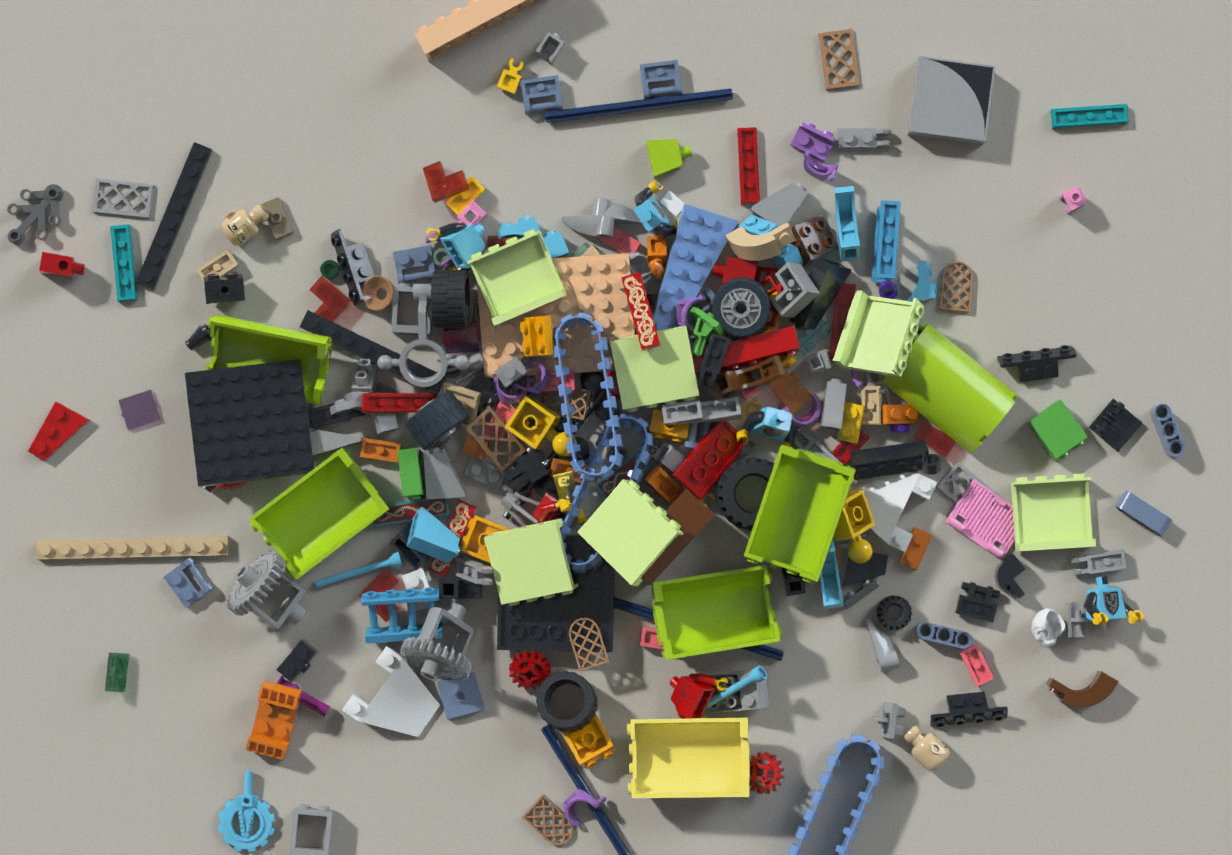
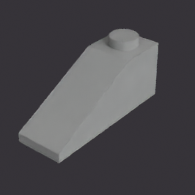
[310,428,363,457]

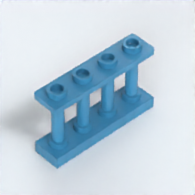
[871,200,901,283]
[361,587,443,643]

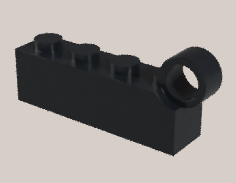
[849,440,941,481]

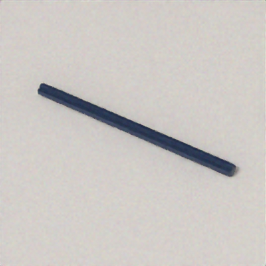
[545,88,733,123]
[614,597,784,661]
[541,724,631,855]

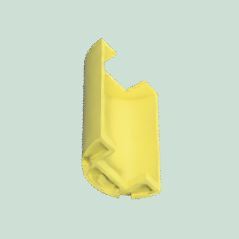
[627,718,750,798]

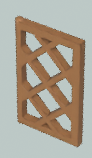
[818,28,860,90]
[464,406,527,472]

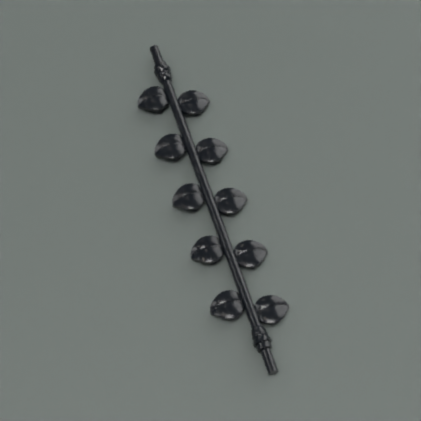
[502,294,658,520]

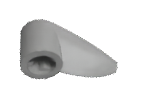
[592,198,643,225]
[562,215,615,239]
[866,618,900,672]

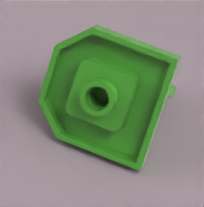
[690,307,728,357]

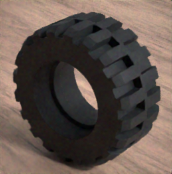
[717,457,775,531]

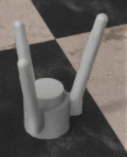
[437,351,485,385]
[501,491,540,527]

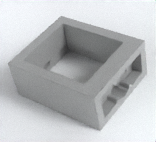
[391,283,432,336]
[289,804,335,855]

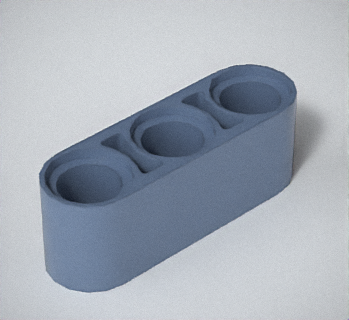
[1150,404,1186,458]
[1115,490,1173,537]
[915,622,972,649]

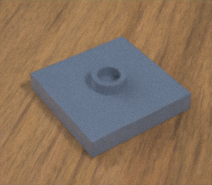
[437,672,484,720]

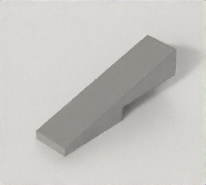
[662,397,742,425]

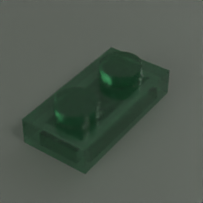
[105,652,129,692]

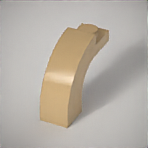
[725,223,796,261]

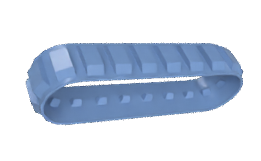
[552,312,623,482]
[560,414,653,574]
[787,734,884,855]

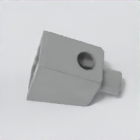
[494,352,535,387]

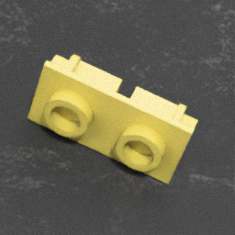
[553,471,576,503]

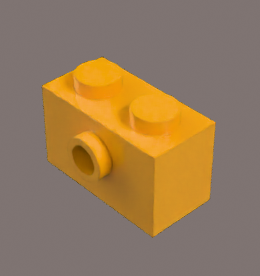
[649,409,690,444]

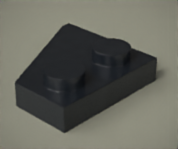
[844,552,888,586]

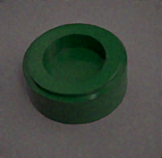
[320,260,340,280]

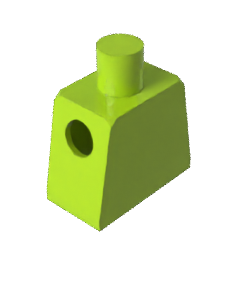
[646,139,692,179]

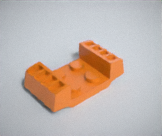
[246,680,302,760]

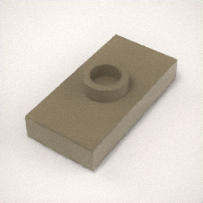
[260,197,294,240]

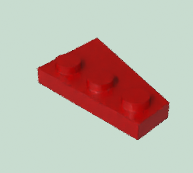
[27,401,90,461]

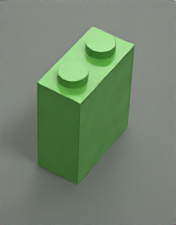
[1026,399,1087,460]
[397,448,425,501]

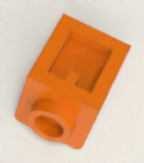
[647,236,667,266]
[461,435,491,461]

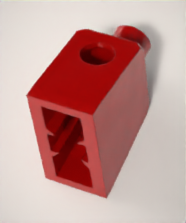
[39,252,85,278]
[712,258,758,286]

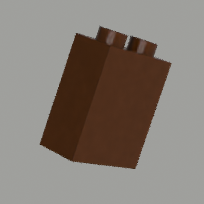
[637,489,715,587]

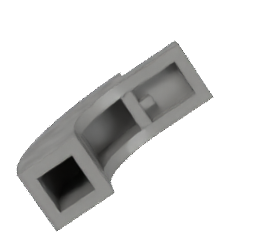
[330,391,399,435]

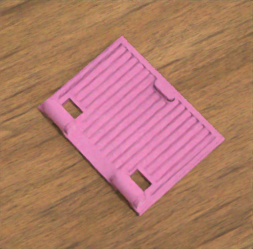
[945,479,1015,560]

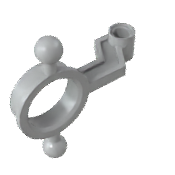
[377,284,470,387]

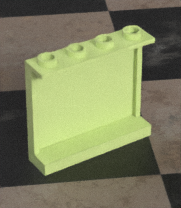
[467,229,567,326]
[833,290,924,377]
[610,325,699,412]
[1011,474,1096,551]
[578,479,684,586]
[484,518,579,606]

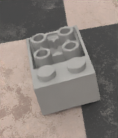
[707,669,769,714]

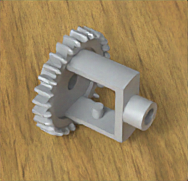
[227,550,306,630]
[400,602,475,681]

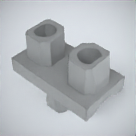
[352,359,377,393]
[1066,602,1088,637]
[873,702,906,739]

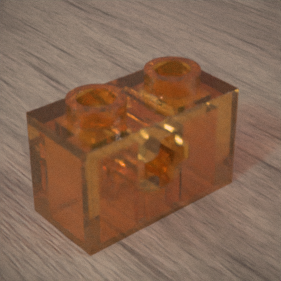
[768,371,811,416]

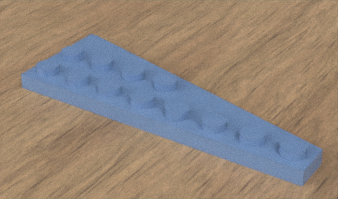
[653,204,738,331]

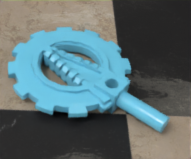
[217,771,275,852]

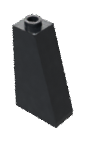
[790,257,852,331]

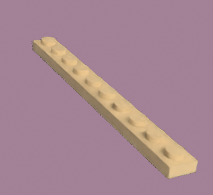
[36,536,229,560]

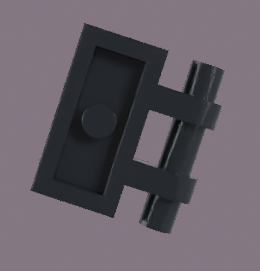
[465,371,500,417]
[955,581,1000,623]

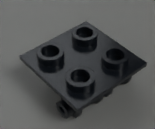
[1088,398,1142,452]

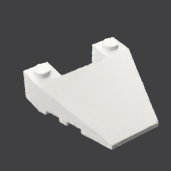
[851,473,937,552]
[342,645,440,737]

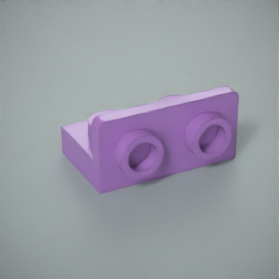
[790,122,835,162]

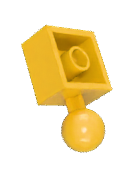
[504,396,577,456]
[834,489,875,564]

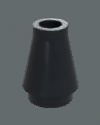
[185,324,212,351]

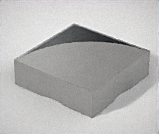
[907,56,995,145]

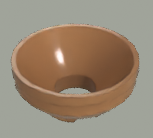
[362,276,395,311]

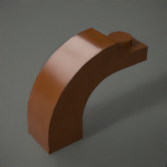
[715,356,785,396]
[1046,671,1119,707]

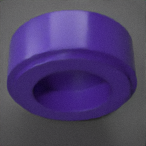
[878,280,898,299]
[890,424,910,433]

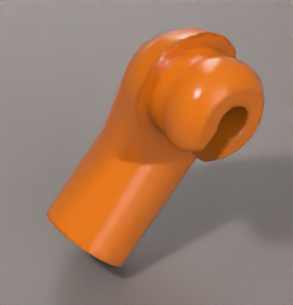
[649,260,666,279]

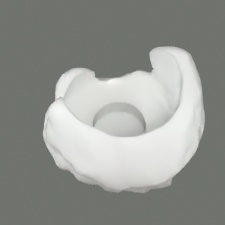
[1031,608,1066,648]

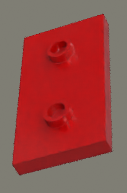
[672,421,748,500]

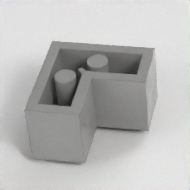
[771,262,820,318]

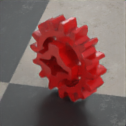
[509,650,551,690]
[749,752,785,794]

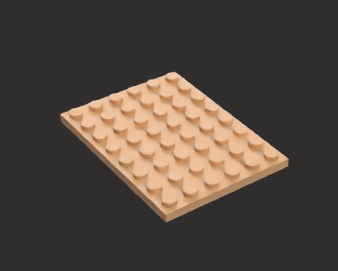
[477,253,635,378]

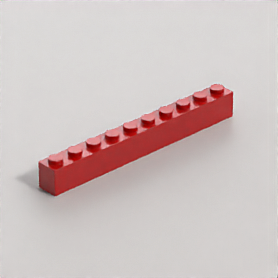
[608,326,800,400]

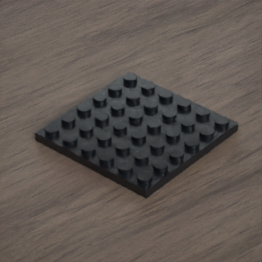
[185,359,314,487]
[497,535,615,652]

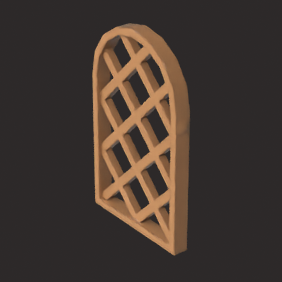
[939,261,974,312]
[541,387,592,421]
[569,618,610,671]
[522,795,573,845]

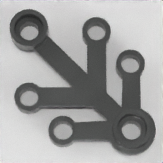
[7,184,64,245]

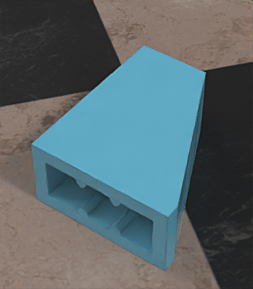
[407,507,460,563]

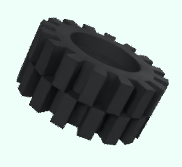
[876,595,912,630]

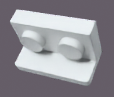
[402,568,437,611]

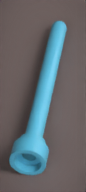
[313,552,404,588]
[705,665,767,710]

